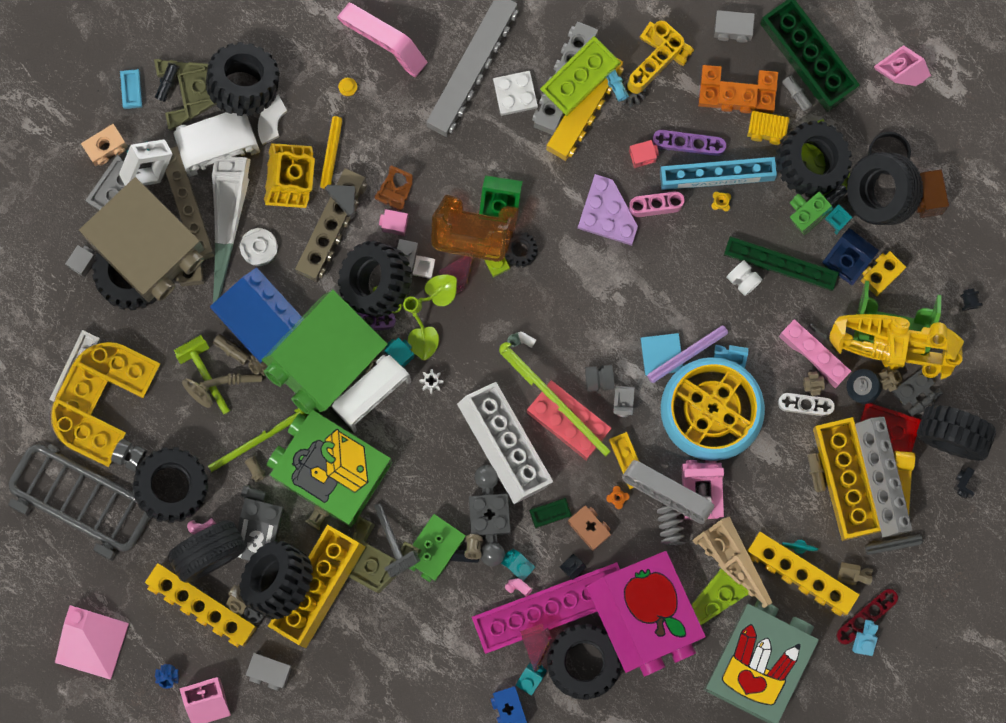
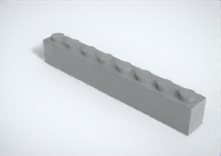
[426,0,519,137]

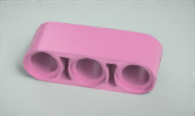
[629,192,684,217]

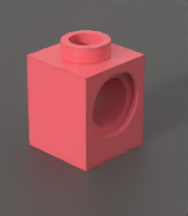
[629,140,659,168]

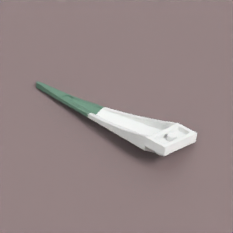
[212,157,251,303]

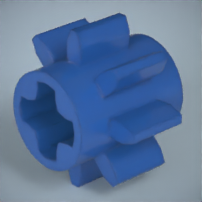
[155,664,179,689]

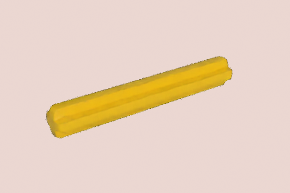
[320,116,342,189]

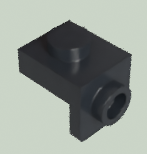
[953,467,975,499]

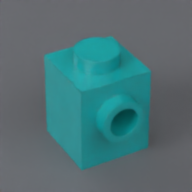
[384,337,415,368]

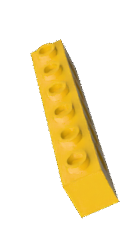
[747,532,859,616]
[145,563,257,648]

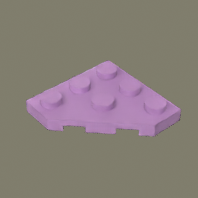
[578,174,638,246]

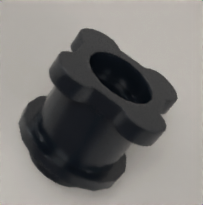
[960,288,983,311]

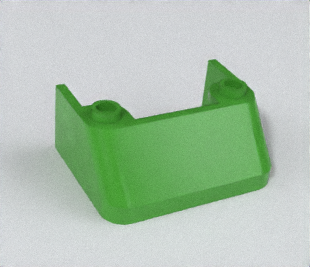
[854,280,941,356]

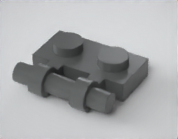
[892,369,943,417]

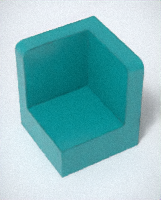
[825,204,852,235]

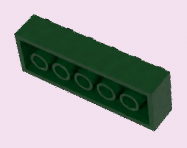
[760,0,860,112]

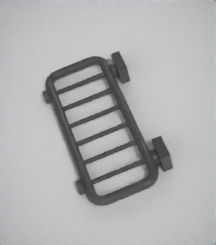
[8,444,150,561]

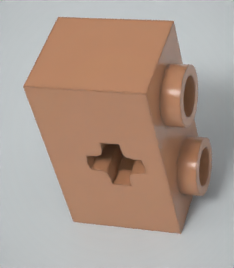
[567,505,611,551]

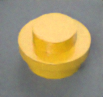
[338,78,357,96]

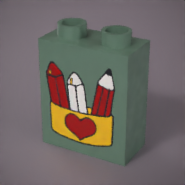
[703,600,819,723]

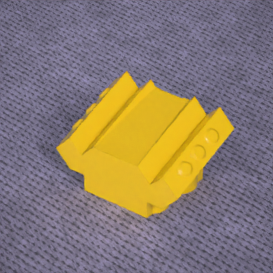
[264,143,315,208]

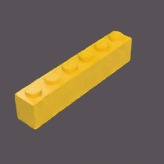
[546,58,624,161]

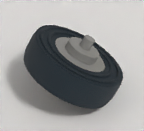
[846,369,882,404]

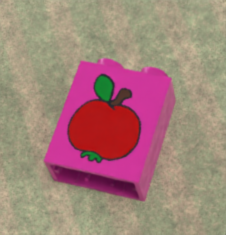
[586,551,706,677]

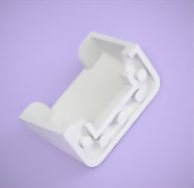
[173,112,260,177]

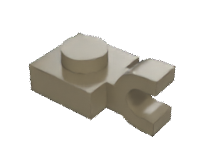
[837,562,873,585]

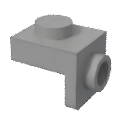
[613,386,635,417]

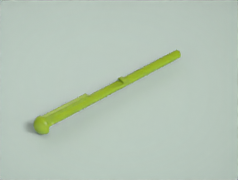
[499,342,611,457]
[208,408,308,472]

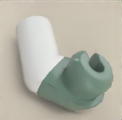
[507,332,536,348]

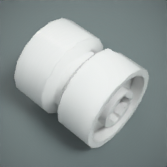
[726,260,763,296]

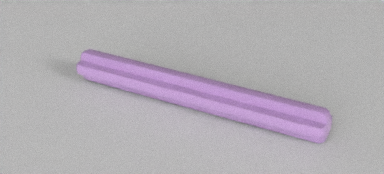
[647,325,728,383]

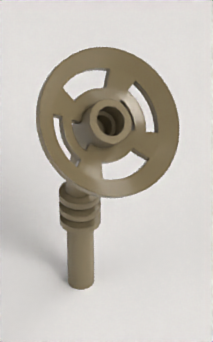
[182,373,262,408]

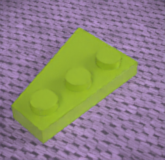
[691,568,749,625]

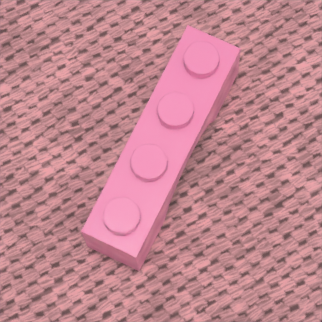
[779,319,851,389]

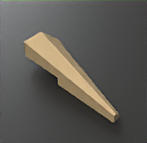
[692,517,772,608]

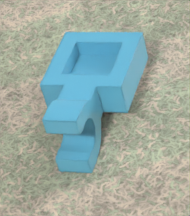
[714,345,749,368]
[852,620,878,656]

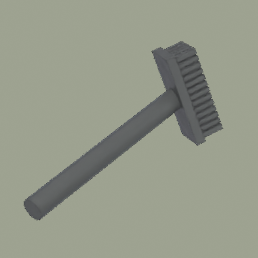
[374,503,420,577]

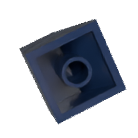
[822,228,879,286]

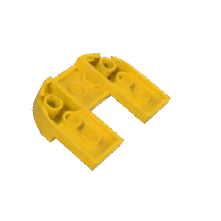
[51,342,160,467]

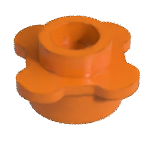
[606,486,629,509]

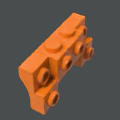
[698,65,778,113]

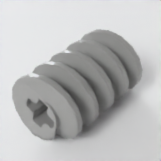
[657,505,686,546]

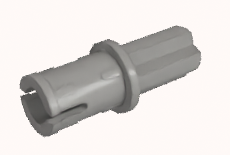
[782,75,812,111]

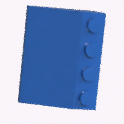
[210,267,302,363]

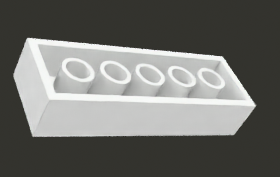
[457,382,553,504]

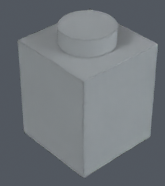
[65,245,96,277]

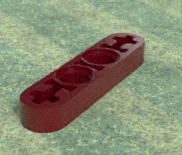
[836,589,898,645]

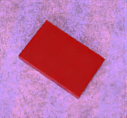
[860,403,921,452]

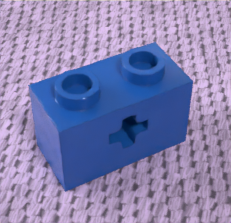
[490,686,527,723]

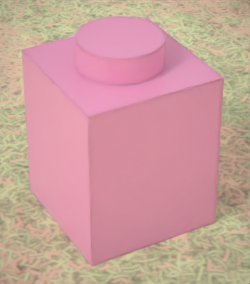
[379,209,408,236]

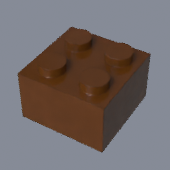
[916,169,949,218]

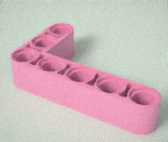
[337,2,428,77]

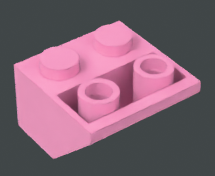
[180,677,231,723]

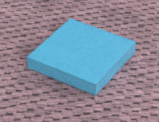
[640,333,683,376]

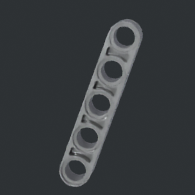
[622,460,715,524]

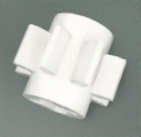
[419,369,444,394]

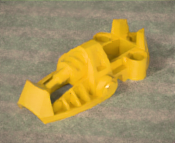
[829,314,964,379]

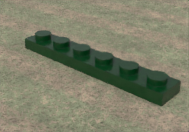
[724,236,839,291]

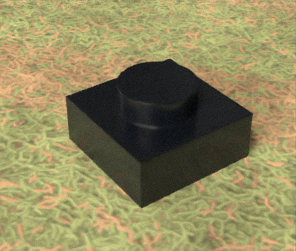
[560,554,586,580]

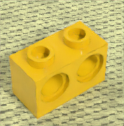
[861,251,906,297]

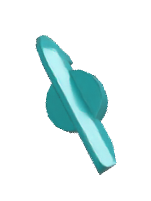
[782,540,819,554]

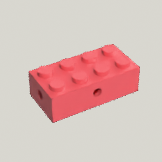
[527,380,612,461]

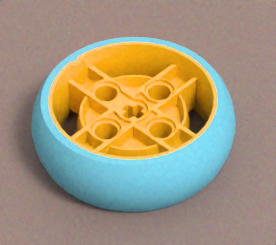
[661,358,765,461]

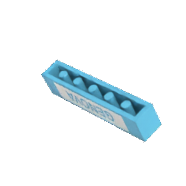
[660,157,777,190]

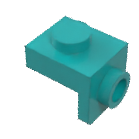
[501,548,535,581]
[516,660,547,696]

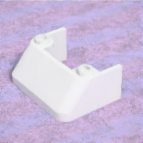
[332,355,411,433]

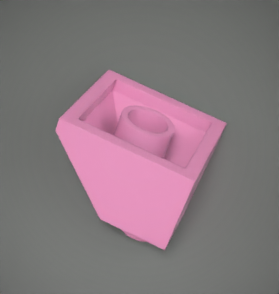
[874,45,931,86]

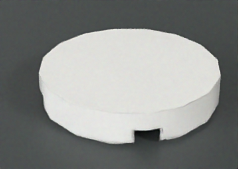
[240,228,278,266]

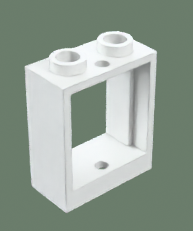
[119,140,172,186]

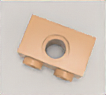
[81,124,128,166]

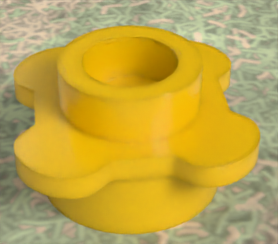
[711,192,731,212]

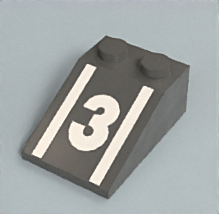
[237,498,285,561]

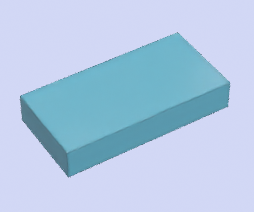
[120,69,142,109]

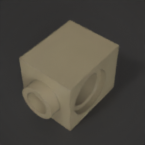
[175,264,204,286]

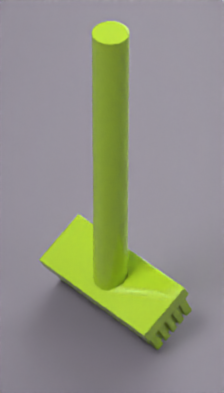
[174,335,230,415]

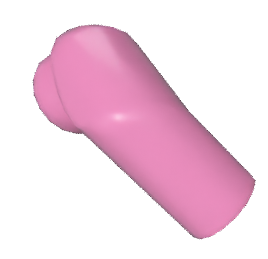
[187,518,216,534]
[505,579,532,597]

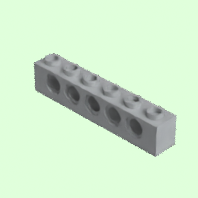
[532,21,598,135]
[855,417,912,537]

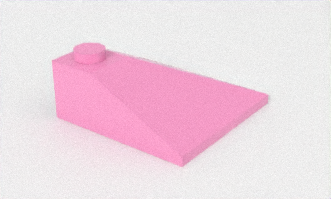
[55,605,129,680]

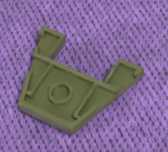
[154,59,217,131]
[348,516,422,594]

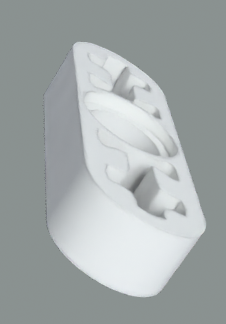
[778,393,834,416]

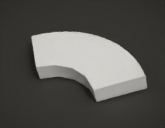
[258,95,287,145]

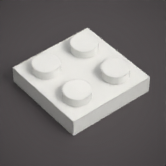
[493,71,538,116]

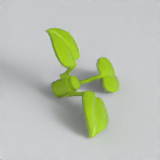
[373,275,457,361]

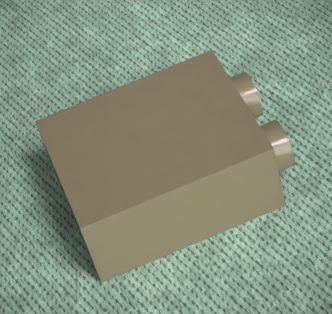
[79,177,204,303]

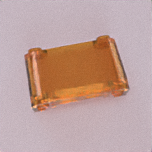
[431,195,519,262]

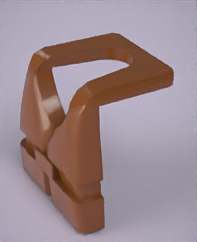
[375,166,413,211]

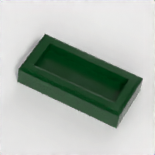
[529,498,572,529]

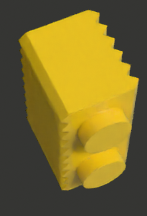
[747,111,789,145]

